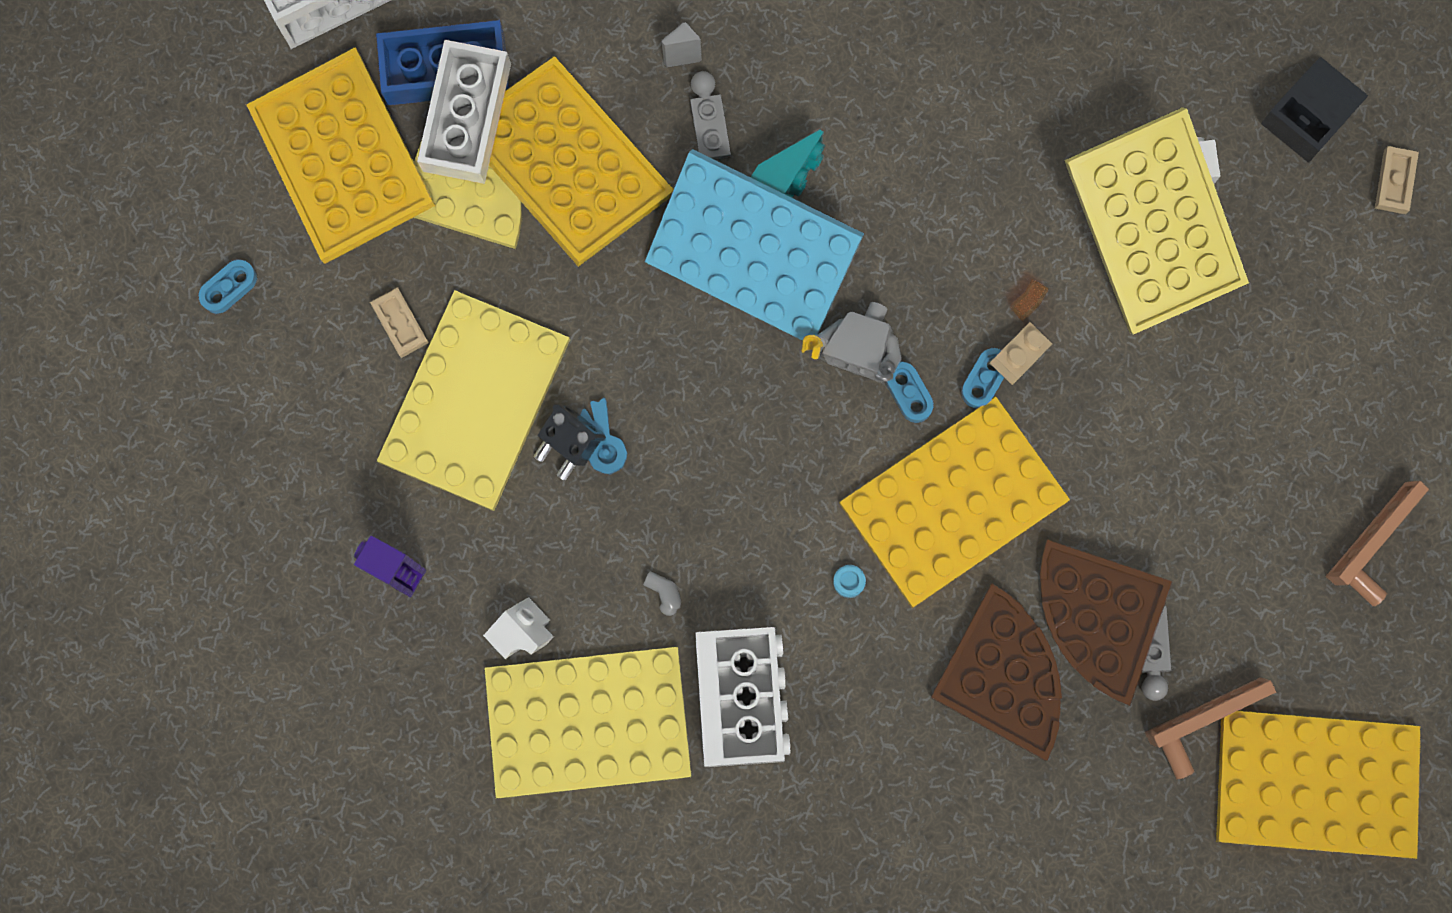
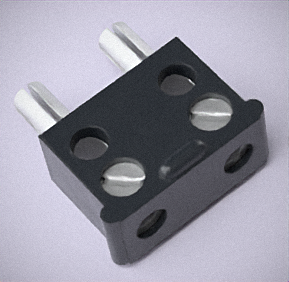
[534,404,606,480]

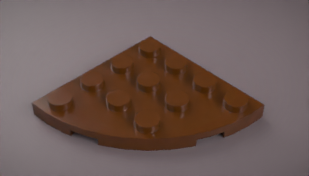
[1040,540,1173,706]
[930,584,1062,761]

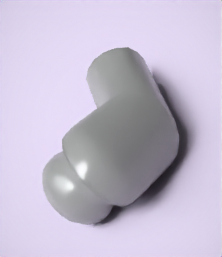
[643,571,681,616]

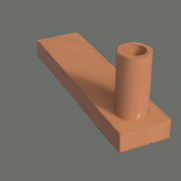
[1326,481,1429,606]
[1145,678,1276,779]

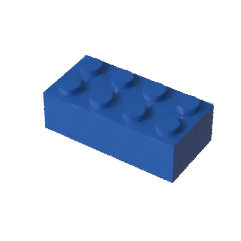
[376,20,510,105]

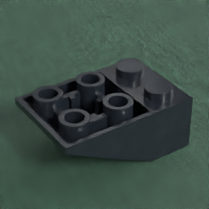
[1261,57,1368,163]

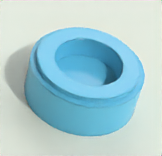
[833,565,866,598]

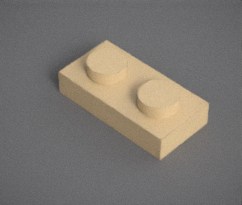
[1375,146,1419,214]
[990,322,1052,385]

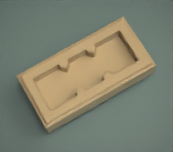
[370,287,429,358]

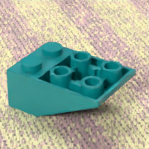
[750,130,825,198]

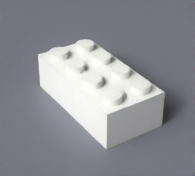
[417,40,511,184]

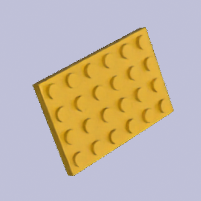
[247,47,436,264]
[489,56,674,267]
[839,397,1070,608]
[1216,711,1420,859]

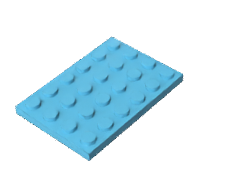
[645,149,864,341]

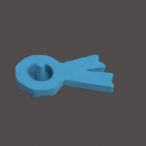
[580,398,628,475]

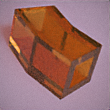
[1009,279,1049,322]

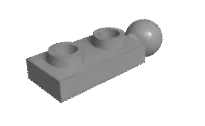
[690,71,731,160]
[1142,606,1171,701]

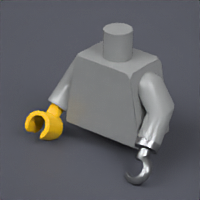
[801,302,902,383]

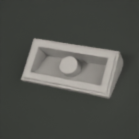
[662,22,702,67]

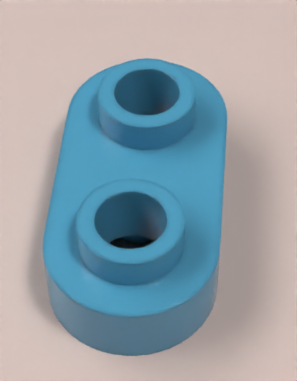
[199,260,257,314]
[961,348,1004,408]
[886,362,933,423]

